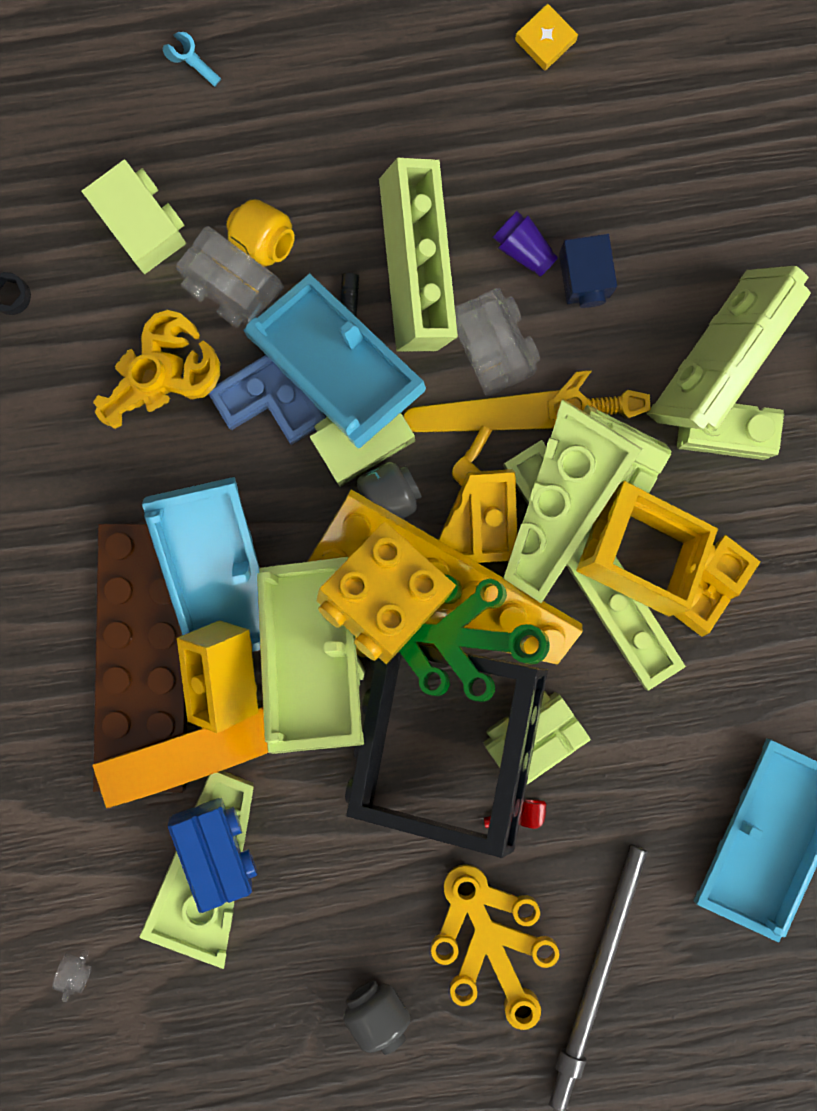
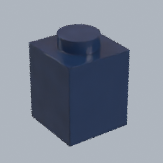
[559,234,617,308]

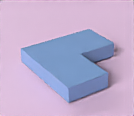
[209,355,326,445]

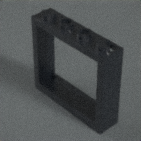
[345,644,548,858]

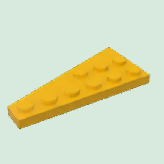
[307,489,583,665]

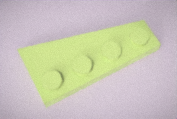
[503,399,643,603]
[140,771,254,969]

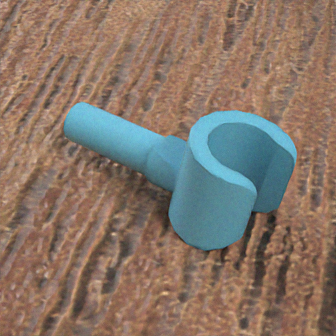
[163,32,221,87]

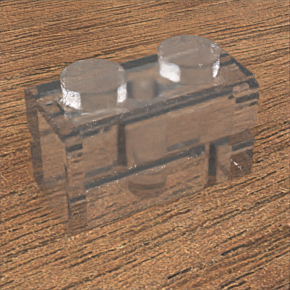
[176,226,283,328]
[455,288,540,397]

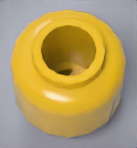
[227,199,294,267]

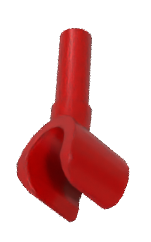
[484,799,546,829]

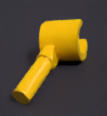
[452,426,492,486]

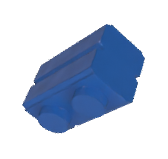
[168,798,258,913]

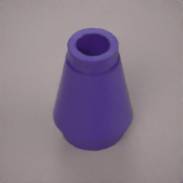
[492,211,558,277]

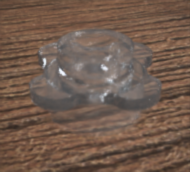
[52,950,91,1002]

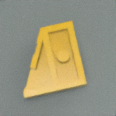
[438,469,517,563]

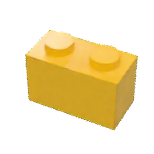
[177,620,258,733]

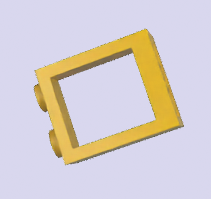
[576,481,718,617]

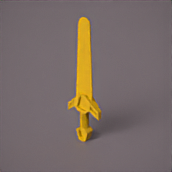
[404,371,651,432]

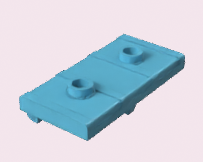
[243,273,426,448]
[142,477,260,652]
[693,738,817,942]

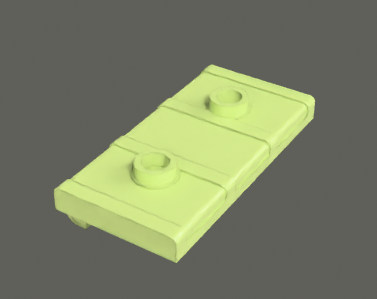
[647,266,811,431]
[257,557,364,754]

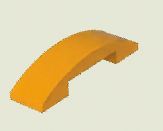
[93,706,269,808]

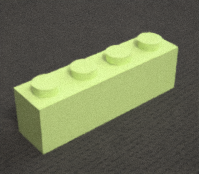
[379,158,458,351]

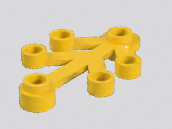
[431,864,559,1030]

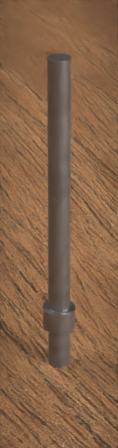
[549,845,648,1111]

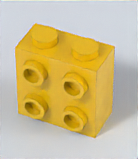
[316,521,456,665]

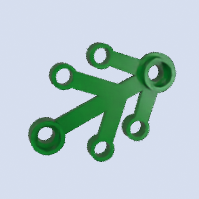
[398,574,550,702]

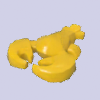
[93,310,220,429]

